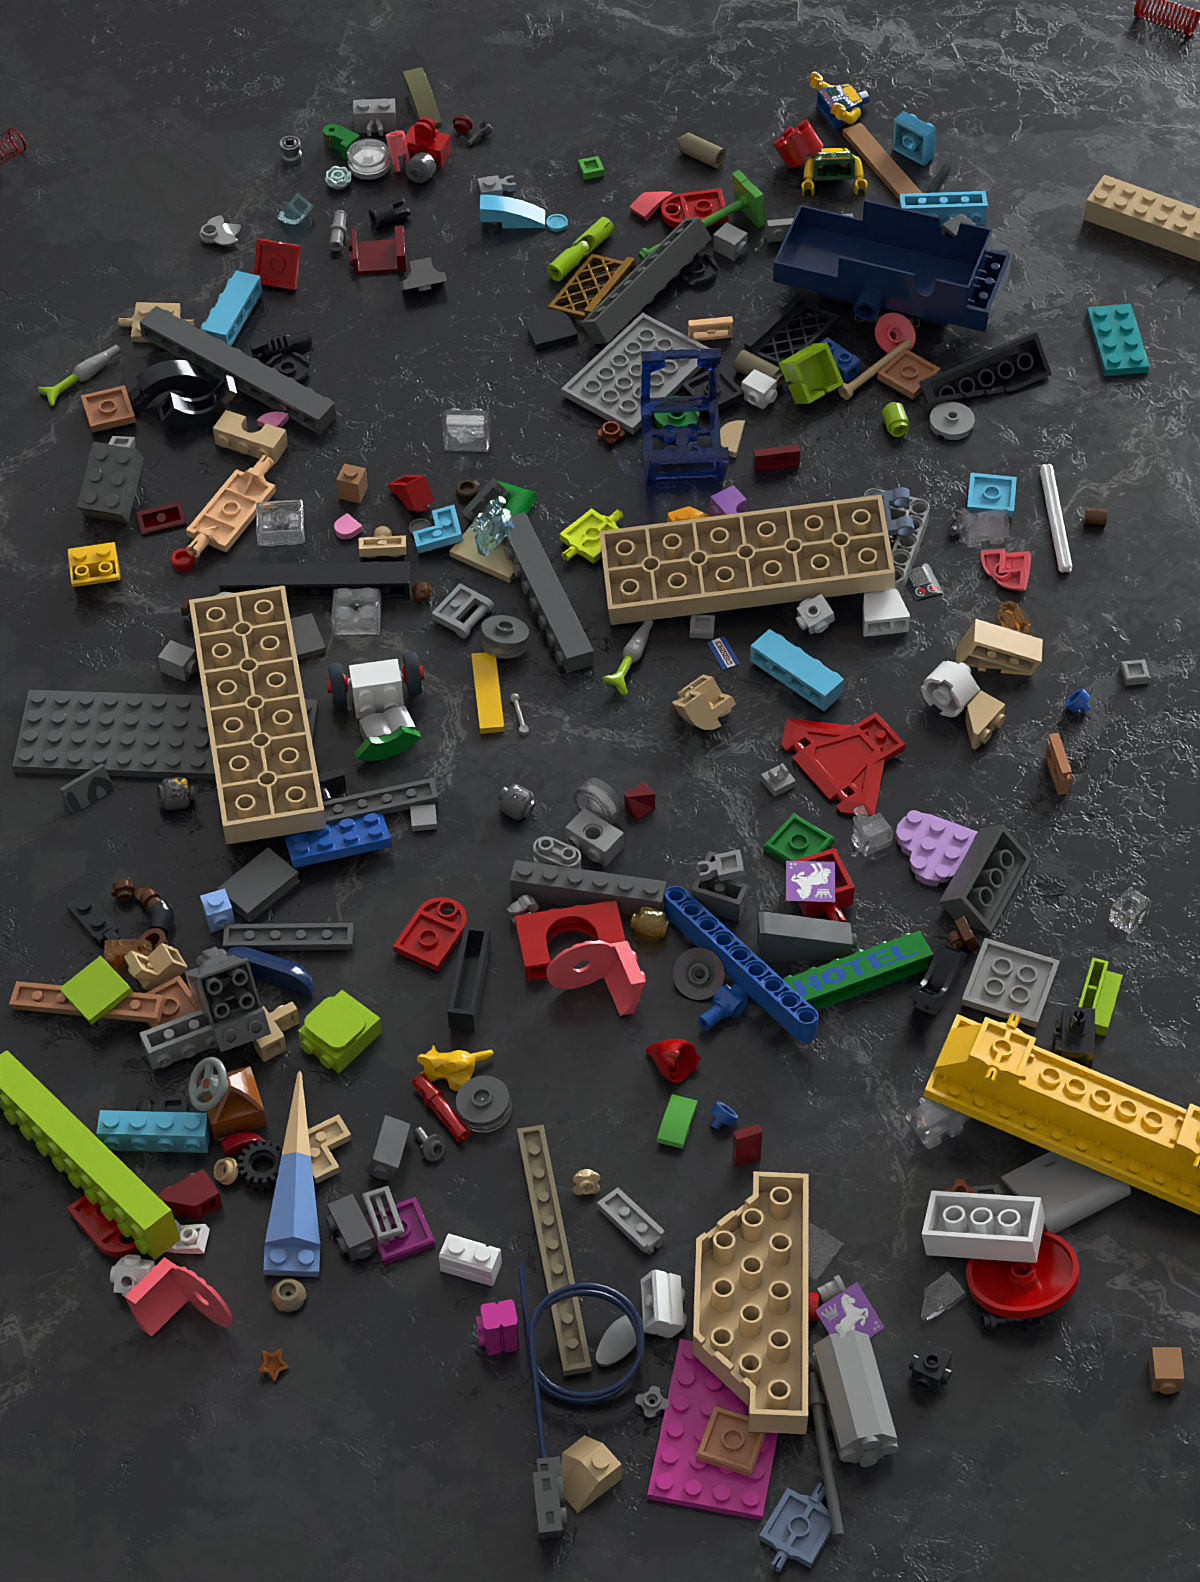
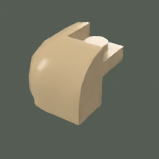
[672,674,736,730]

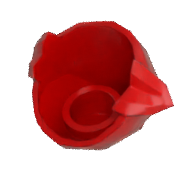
[645,1039,701,1083]

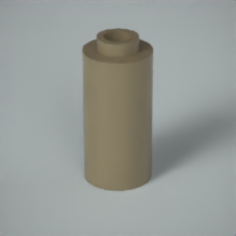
[678,133,726,168]
[734,350,784,387]

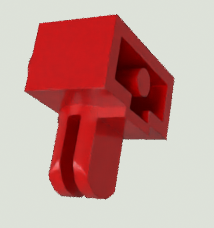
[405,116,452,167]

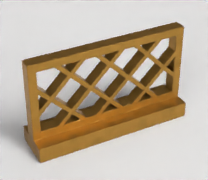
[548,254,636,320]

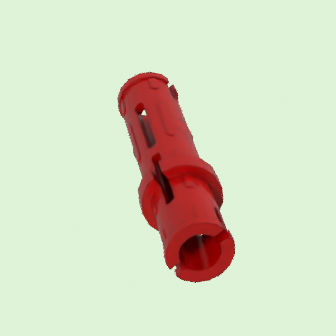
[412,1073,471,1142]

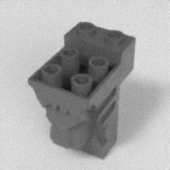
[185,947,271,1052]

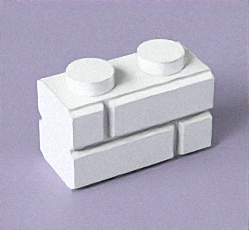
[439,1233,502,1286]
[641,1270,687,1338]

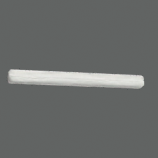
[1040,464,1072,573]

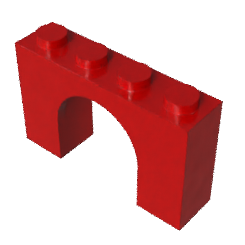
[515,900,625,981]

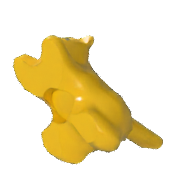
[417,1045,494,1091]

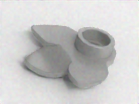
[199,215,241,246]

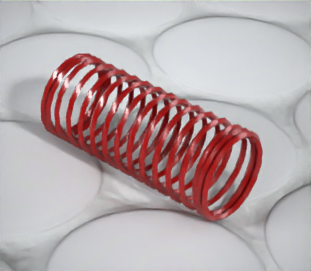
[1134,0,1200,36]

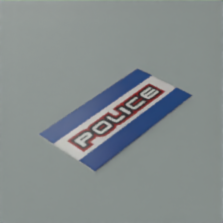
[707,637,740,669]

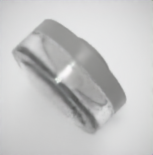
[347,139,390,180]

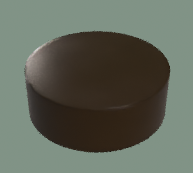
[456,479,479,502]

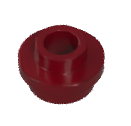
[453,115,473,134]

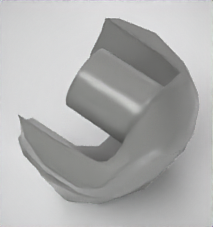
[507,895,539,924]

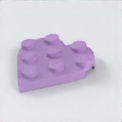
[895,810,977,886]

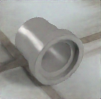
[817,1275,846,1304]

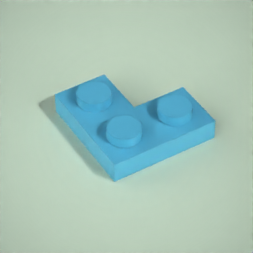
[413,505,463,553]

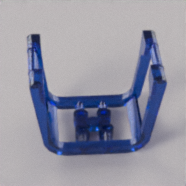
[640,348,729,485]

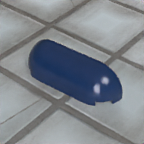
[226,946,315,998]

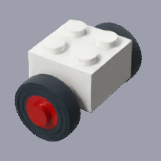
[326,652,425,719]

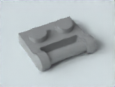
[432,583,494,639]

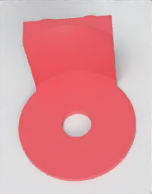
[546,940,646,1016]
[124,1257,233,1337]

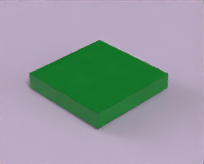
[764,813,834,864]

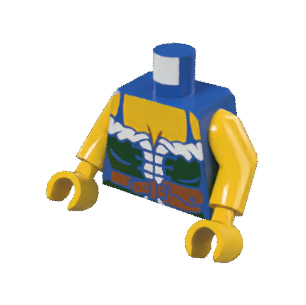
[808,72,870,130]

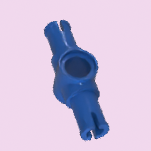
[698,984,749,1031]

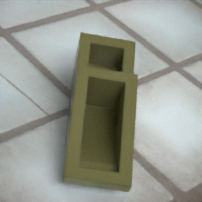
[403,67,442,127]

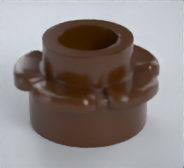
[111,879,136,902]

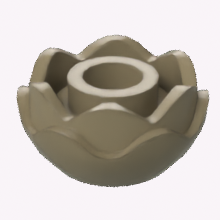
[271,1279,307,1312]

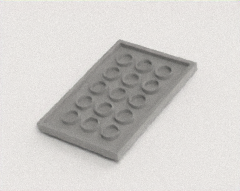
[561,313,713,434]

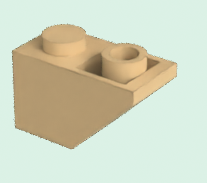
[965,691,1006,750]

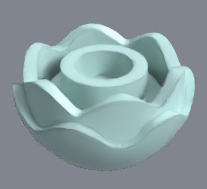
[325,166,351,190]

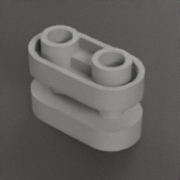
[533,836,581,869]

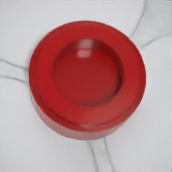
[171,548,195,571]
[808,1292,819,1321]

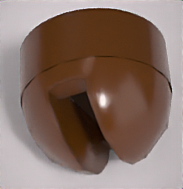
[412,582,432,602]

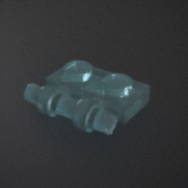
[471,496,514,557]

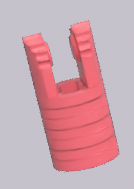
[385,131,411,173]

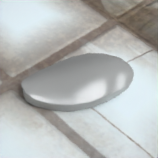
[596,1315,643,1367]

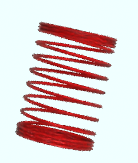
[0,128,26,166]

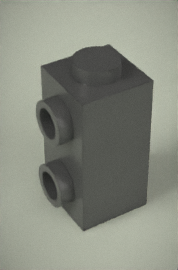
[365,1115,410,1181]
[325,1194,377,1261]

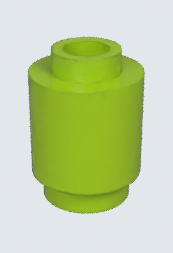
[882,402,909,437]

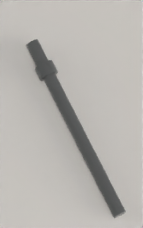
[808,1372,844,1538]

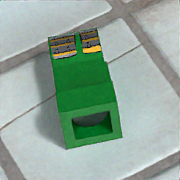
[323,124,361,161]

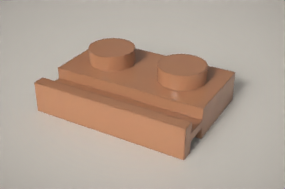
[1045,733,1073,795]

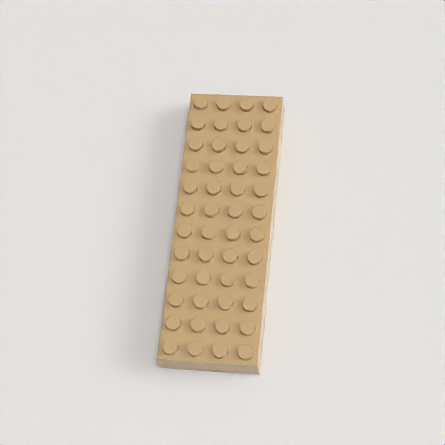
[599,495,895,625]
[189,586,326,844]

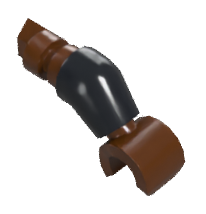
[134,888,175,950]

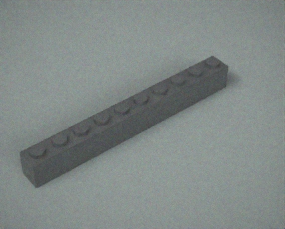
[140,306,336,434]

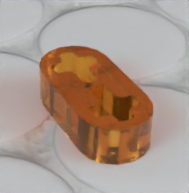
[998,601,1031,635]

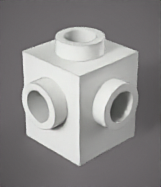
[796,594,835,635]
[110,1255,155,1296]

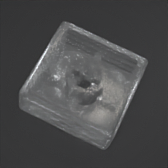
[442,408,491,452]
[256,499,305,547]
[331,588,382,635]

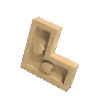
[308,1114,352,1184]

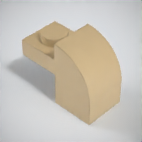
[124,943,188,990]
[253,1002,300,1062]

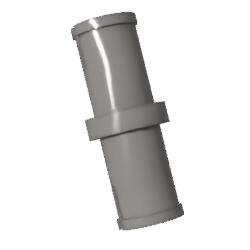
[329,210,347,251]

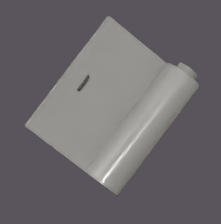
[1001,1151,1131,1234]

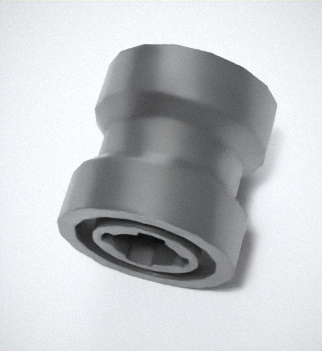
[279,136,302,166]

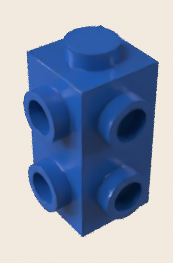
[820,337,860,384]

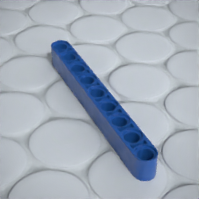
[663,886,819,1042]

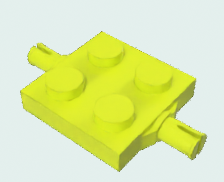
[559,509,623,564]

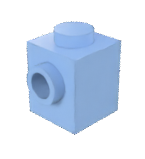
[200,888,235,933]

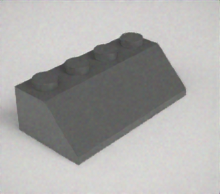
[939,824,1032,933]

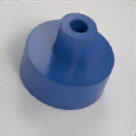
[1065,688,1091,714]
[710,1101,738,1130]

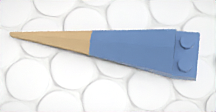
[263,1071,320,1277]

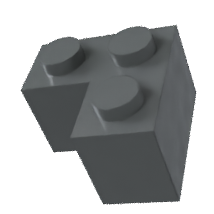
[691,851,748,922]

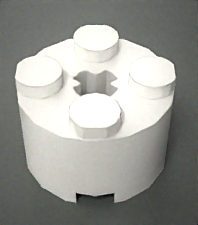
[921,661,980,717]

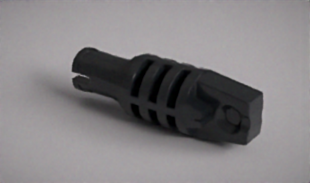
[250,330,312,359]

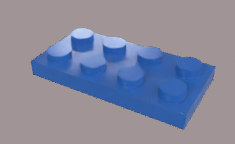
[284,813,392,868]

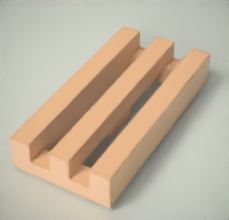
[688,316,733,341]

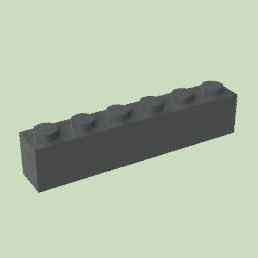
[510,860,666,920]

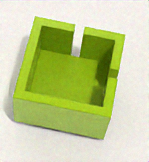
[779,343,844,404]

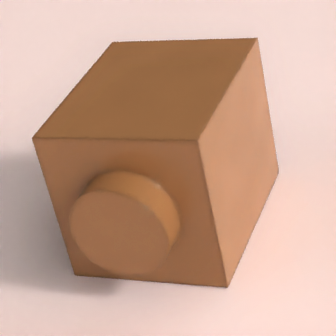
[336,463,368,503]
[1149,1347,1184,1394]

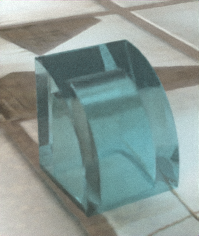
[277,192,314,224]

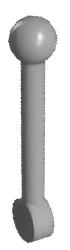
[510,693,529,735]

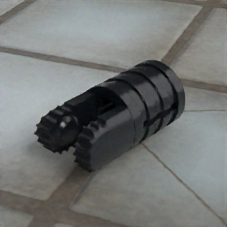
[369,198,411,228]

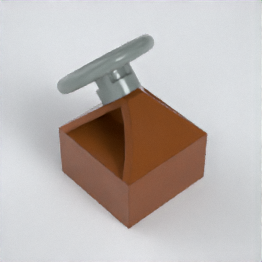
[188,1057,267,1141]

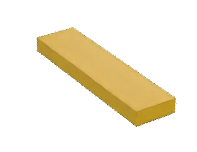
[471,651,505,734]

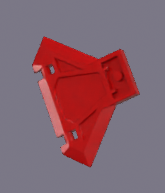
[781,712,906,817]

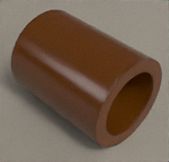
[1084,507,1108,526]

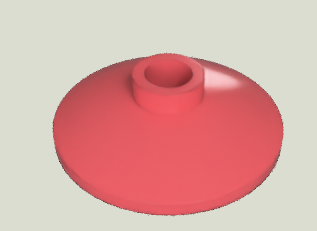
[875,312,915,353]

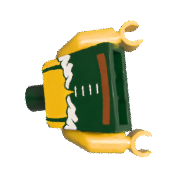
[802,148,868,196]

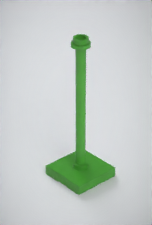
[638,170,766,262]

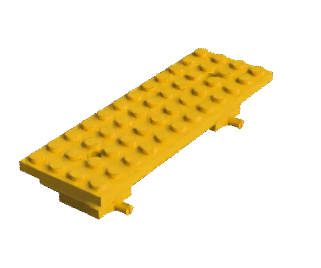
[922,1013,1200,1215]

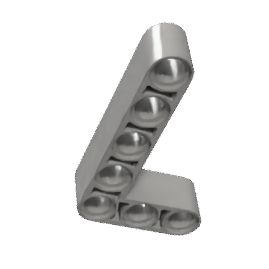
[864,488,930,595]

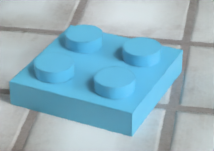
[967,473,1017,517]

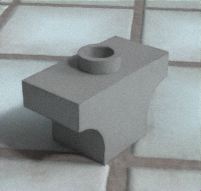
[400,257,447,291]

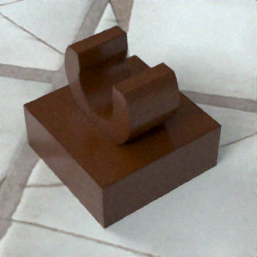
[948,916,980,952]

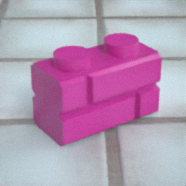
[476,1299,520,1356]

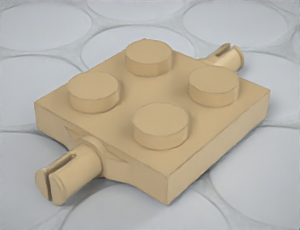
[118,302,194,342]

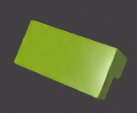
[1078,958,1123,1036]

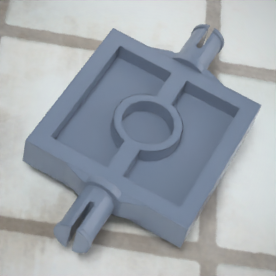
[759,1483,832,1572]

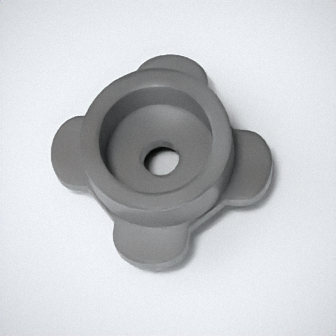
[635,1386,669,1418]

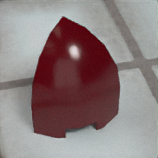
[218,1131,266,1161]

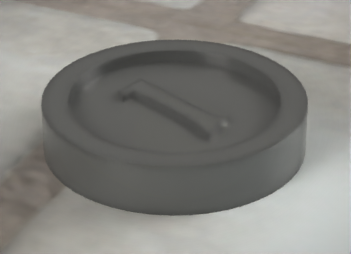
[409,518,432,537]

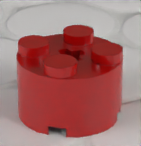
[772,119,823,169]

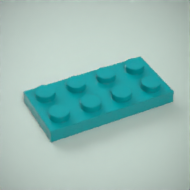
[1086,304,1150,376]

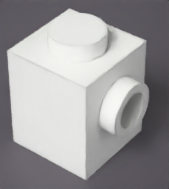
[741,369,778,409]

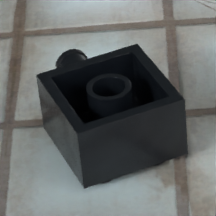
[1052,1006,1095,1069]

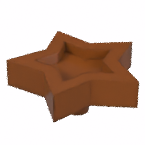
[257,1348,289,1382]

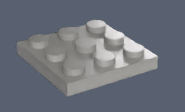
[961,938,1060,1028]

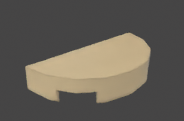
[718,420,745,458]

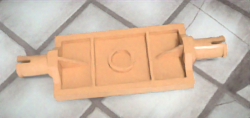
[186,455,276,557]

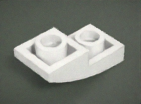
[166,1220,210,1254]

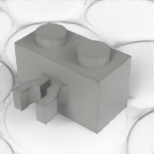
[353,98,397,136]

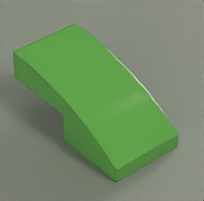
[657,1094,698,1149]

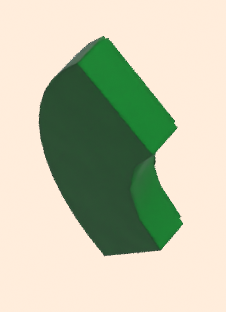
[354,726,421,761]

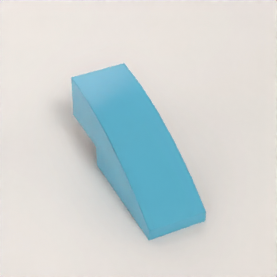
[480,195,545,228]

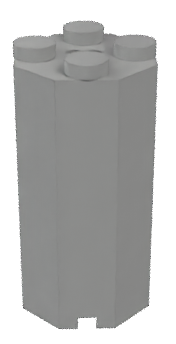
[812,1330,898,1467]

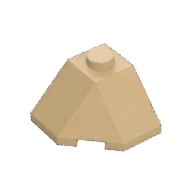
[561,1435,622,1514]

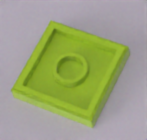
[59,956,133,1025]

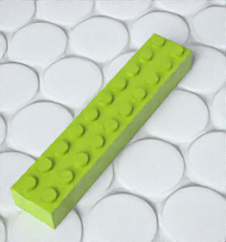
[0,1050,181,1260]

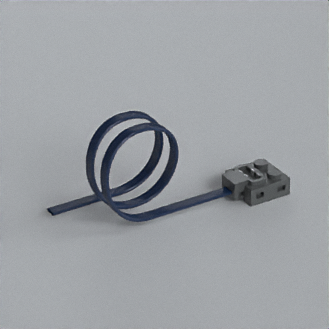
[518,1262,644,1539]

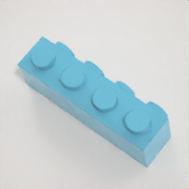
[899,191,988,227]
[201,271,262,346]
[750,629,844,711]
[96,1110,211,1153]

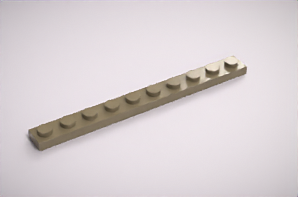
[517,1125,592,1376]

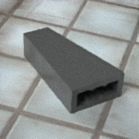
[757,911,857,962]

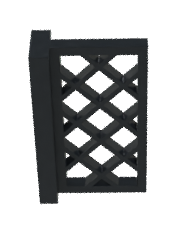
[744,294,841,367]

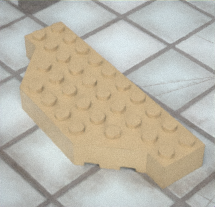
[692,1171,809,1434]

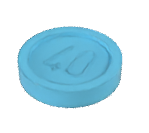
[546,214,568,232]

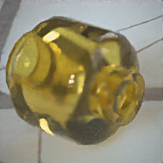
[630,907,669,943]

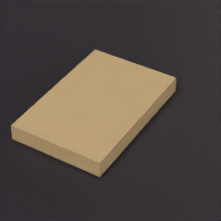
[450,521,515,583]

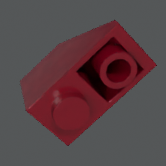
[157,1169,222,1220]

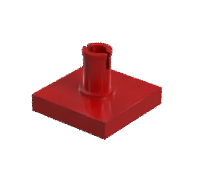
[254,239,301,290]

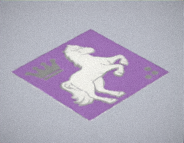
[786,861,835,902]
[815,1282,885,1338]

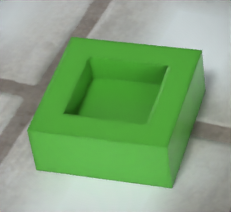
[578,156,604,180]

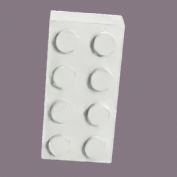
[922,1191,1045,1263]

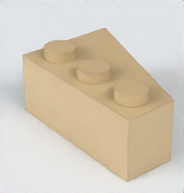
[956,619,1043,676]

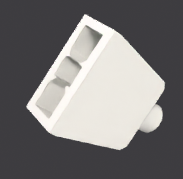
[863,589,910,637]

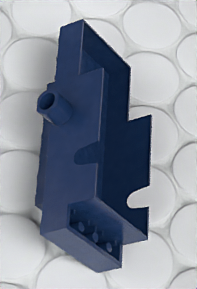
[773,200,1012,332]

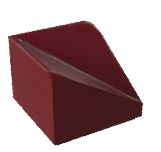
[624,782,655,820]

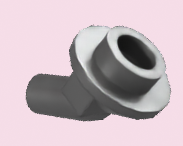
[948,507,975,536]
[413,1126,446,1161]

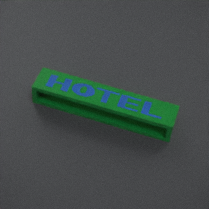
[783,931,934,1011]

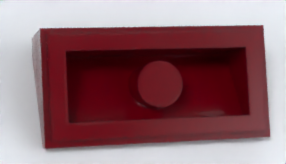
[136,501,187,535]

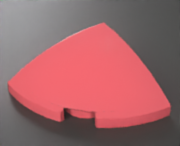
[981,549,1031,591]

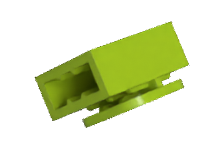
[298,990,382,1073]

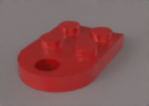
[661,188,729,228]
[393,897,467,971]
[67,1195,138,1257]

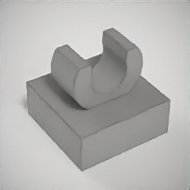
[761,763,796,797]

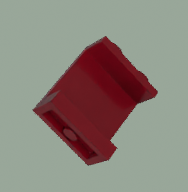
[348,226,406,275]

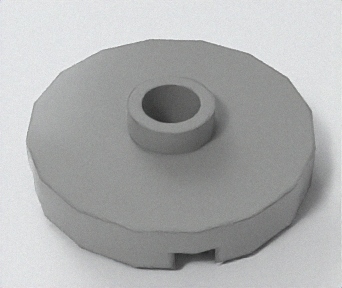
[929,402,975,440]

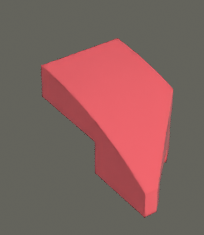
[629,191,673,221]

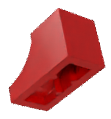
[388,474,435,513]

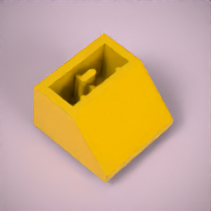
[68,542,121,587]

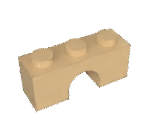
[213,410,288,464]

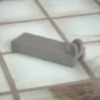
[597,1188,666,1255]

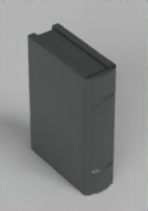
[216,848,300,923]

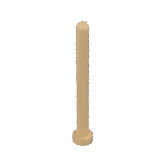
[838,339,913,400]

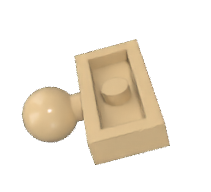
[359,526,406,558]

